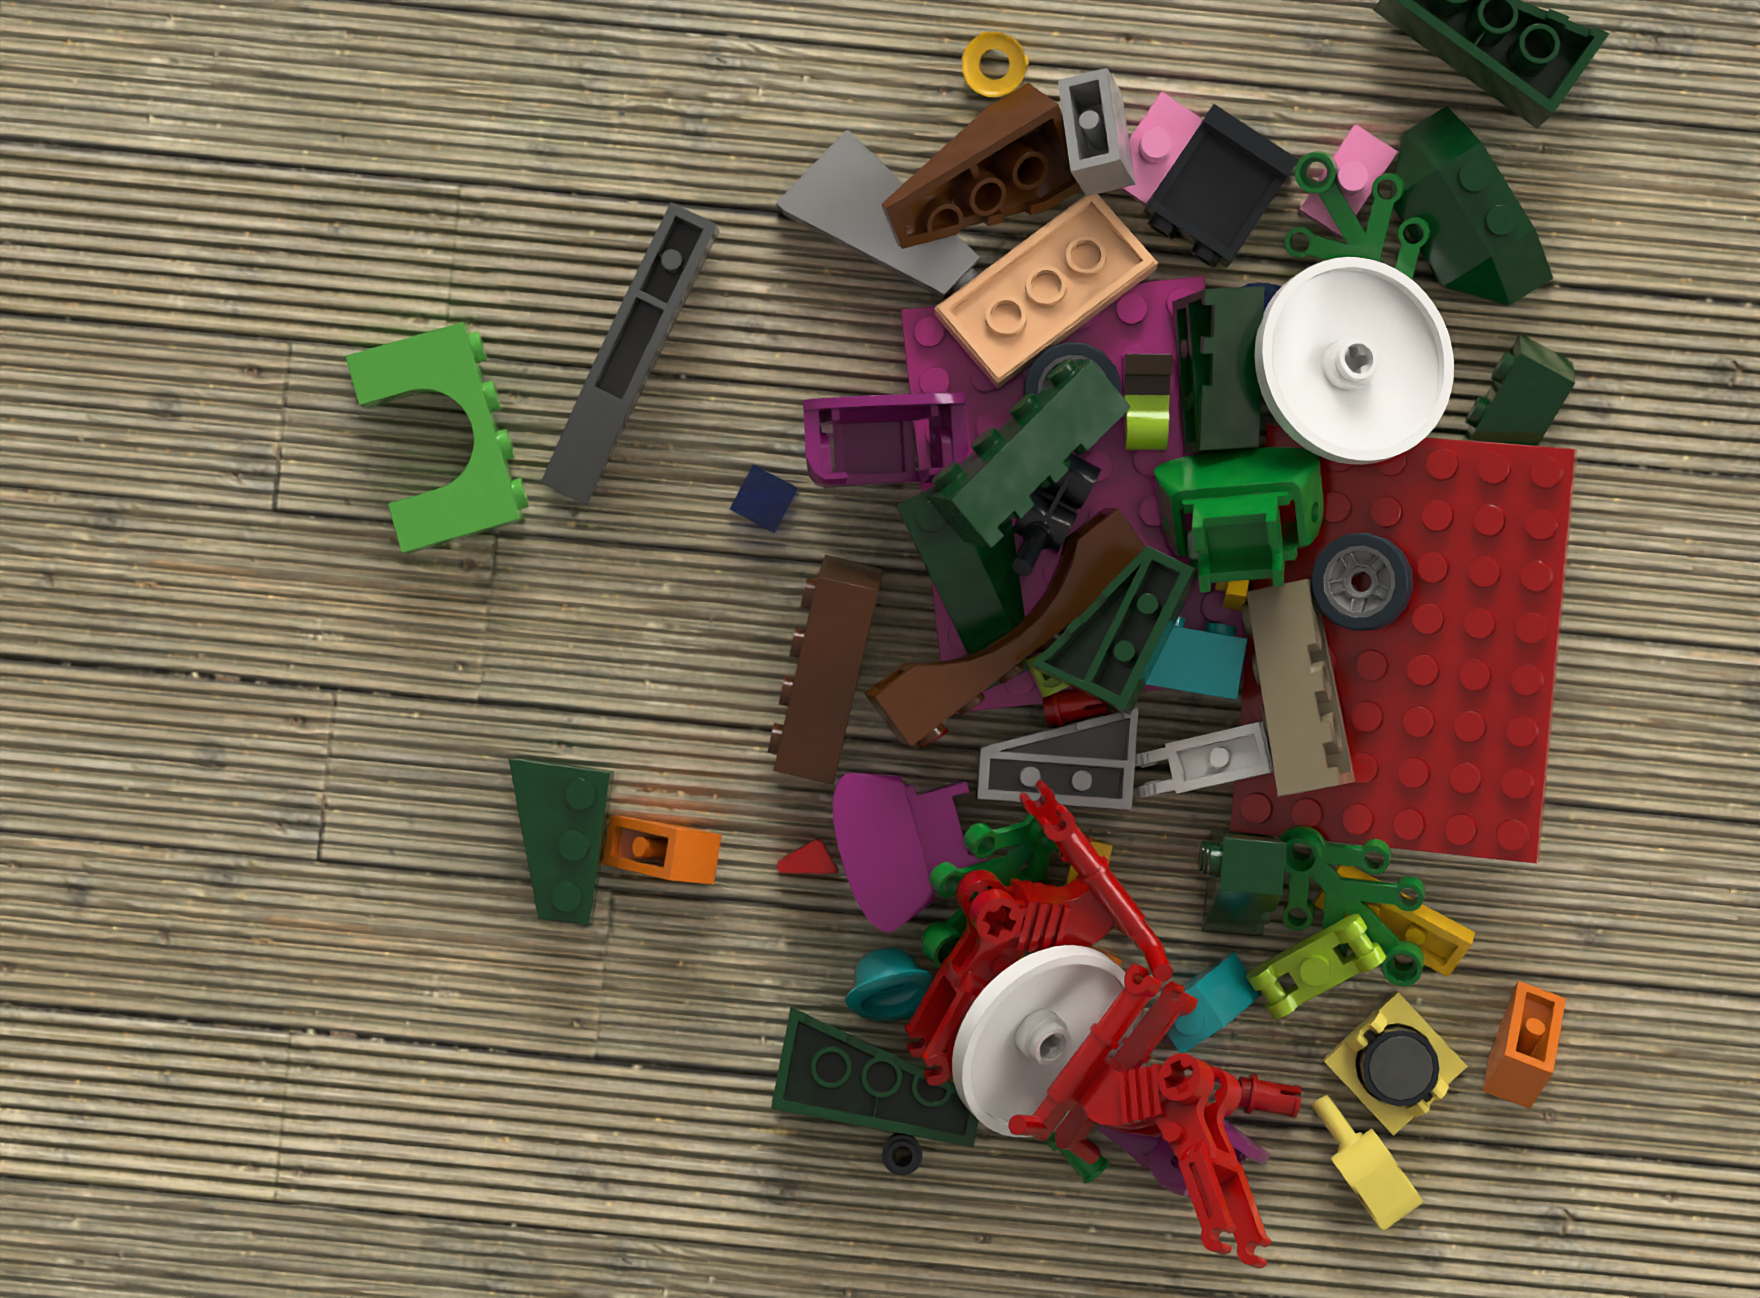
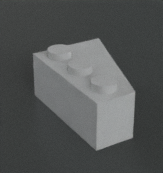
[976,707,1139,811]

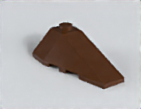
[881,83,1082,249]

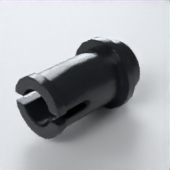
[882,1133,923,1176]

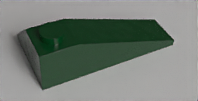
[896,486,1030,691]

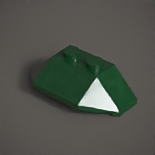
[1389,106,1553,306]

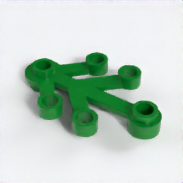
[1284,151,1431,280]
[921,813,1058,968]
[1279,826,1425,986]

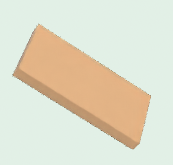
[934,194,1158,389]

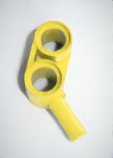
[1312,1095,1424,1232]

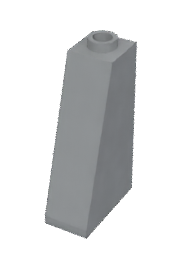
[776,129,980,299]

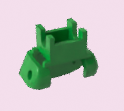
[1154,447,1324,593]

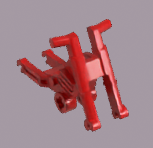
[905,780,1173,1086]
[1008,964,1271,1268]

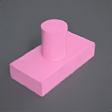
[1119,92,1203,206]
[1298,124,1398,239]

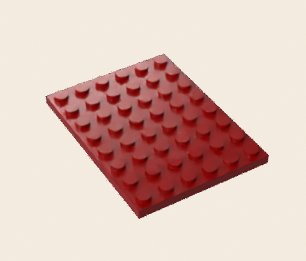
[1230,425,1577,864]

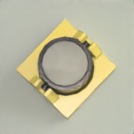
[1322,991,1468,1136]

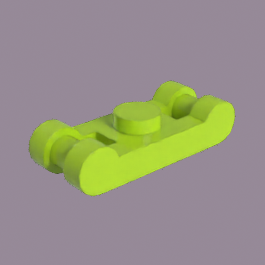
[1246,913,1386,1020]

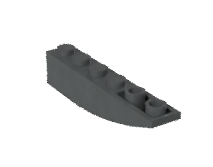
[541,202,720,505]

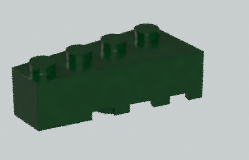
[1373,0,1610,129]

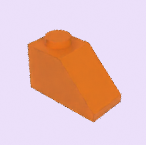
[602,814,722,885]
[1482,980,1566,1109]

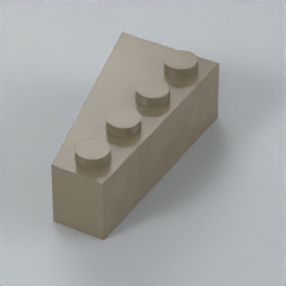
[1242,579,1355,797]

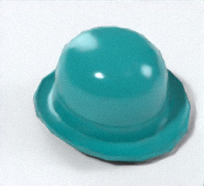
[845,947,934,1022]

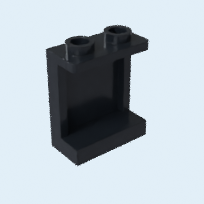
[1143,104,1299,268]

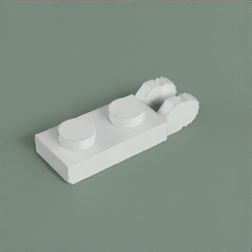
[1135,721,1273,798]

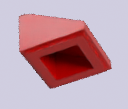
[776,838,839,874]

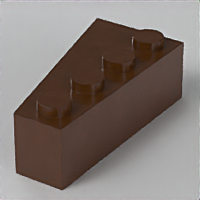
[768,555,884,785]

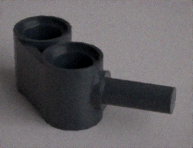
[1011,453,1102,576]

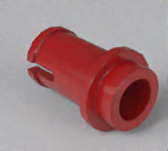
[1042,689,1109,728]
[1238,1073,1302,1118]

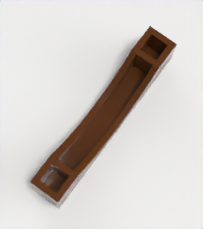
[864,508,1146,747]

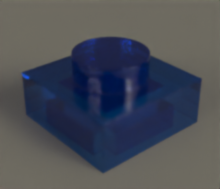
[730,464,798,534]

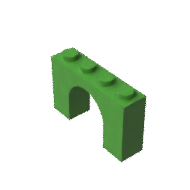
[345,322,530,554]

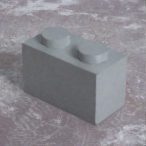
[1058,68,1136,196]

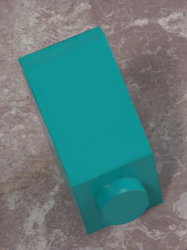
[1149,951,1262,1053]

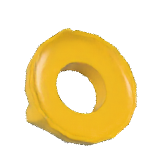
[962,31,1029,97]

